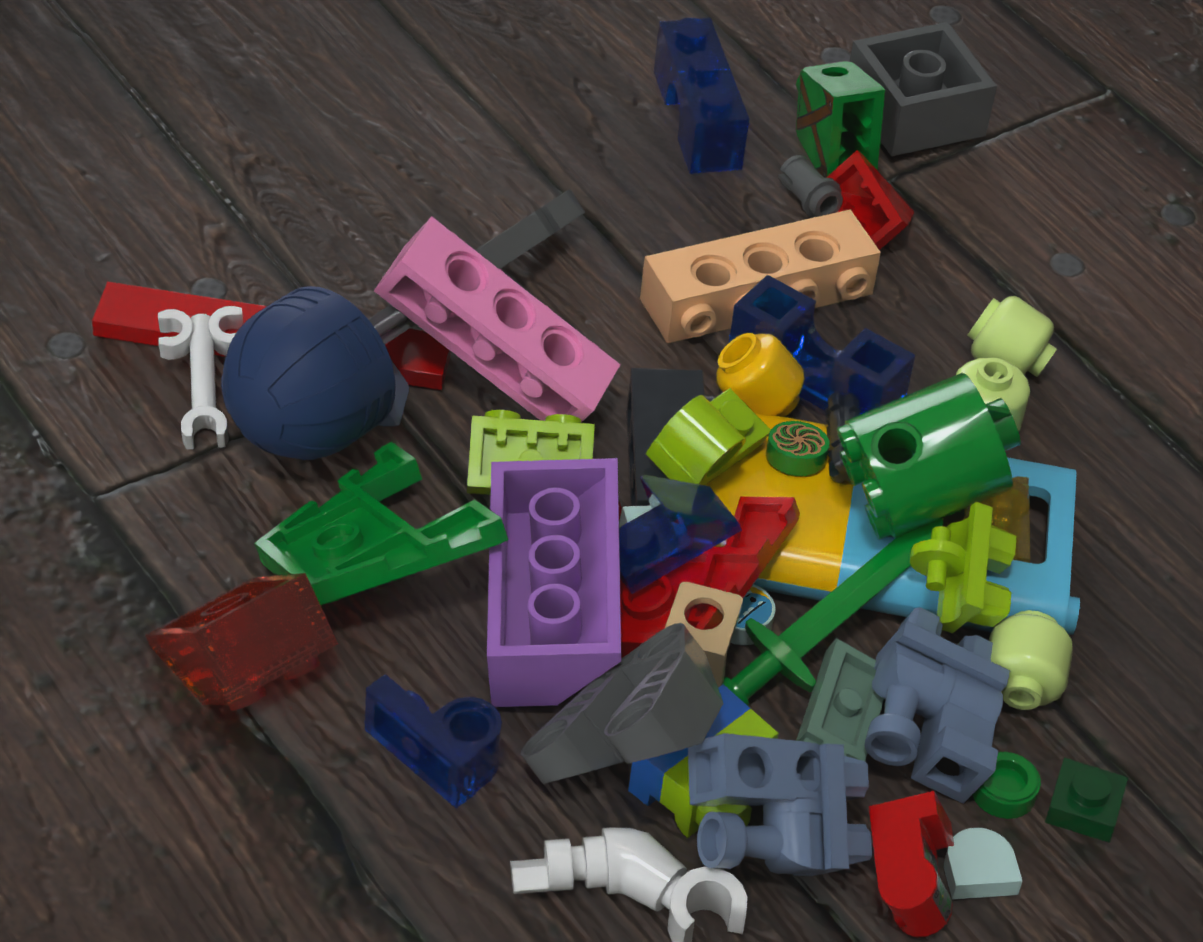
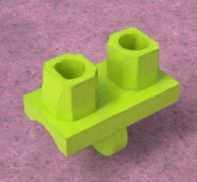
[910,502,1017,633]

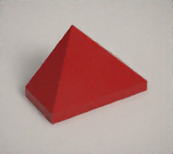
[826,150,914,250]

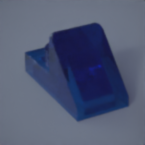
[619,475,742,594]

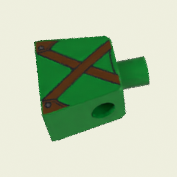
[796,61,885,178]

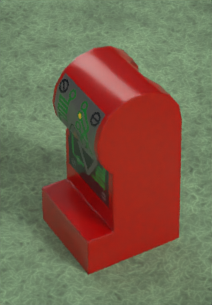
[869,791,954,937]

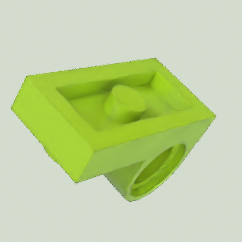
[645,388,771,498]

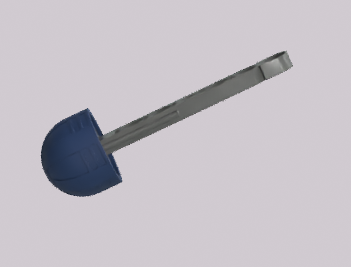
[221,189,585,460]

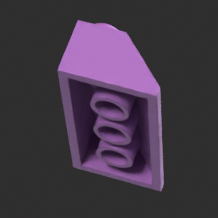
[487,458,621,707]

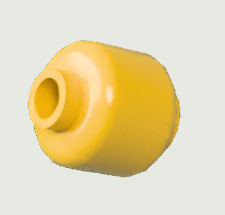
[716,333,805,417]

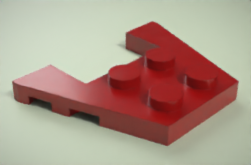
[619,496,800,658]

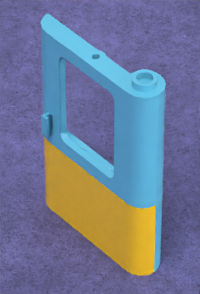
[689,413,1080,635]

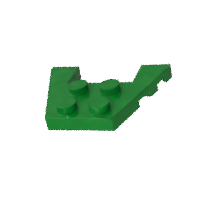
[254,442,509,608]

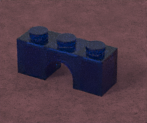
[654,18,750,174]
[729,275,915,415]

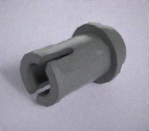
[778,155,843,218]

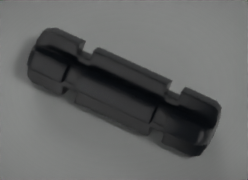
[825,391,861,485]

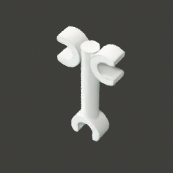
[158,306,243,450]

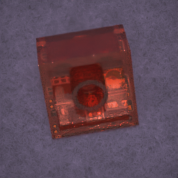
[145,573,338,711]

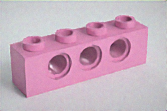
[374,216,621,422]

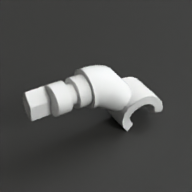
[510,827,748,942]

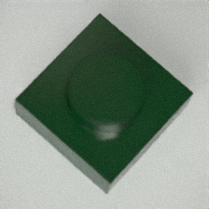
[1045,757,1128,843]

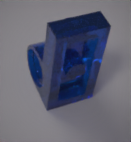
[365,674,502,809]

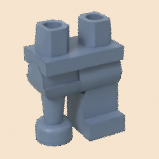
[865,607,1010,804]
[688,733,872,876]

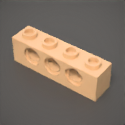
[640,209,881,344]

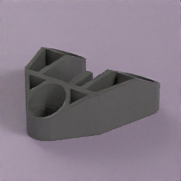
[521,623,724,783]

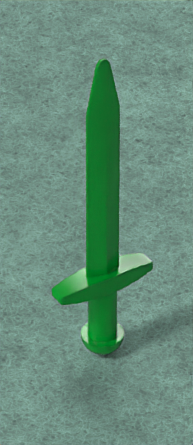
[723,519,944,706]

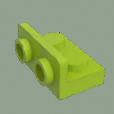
[467,410,595,495]

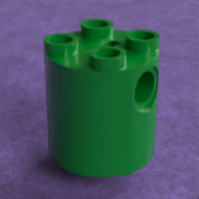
[837,372,1021,540]

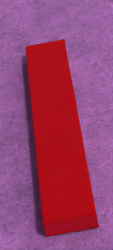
[92,281,452,390]

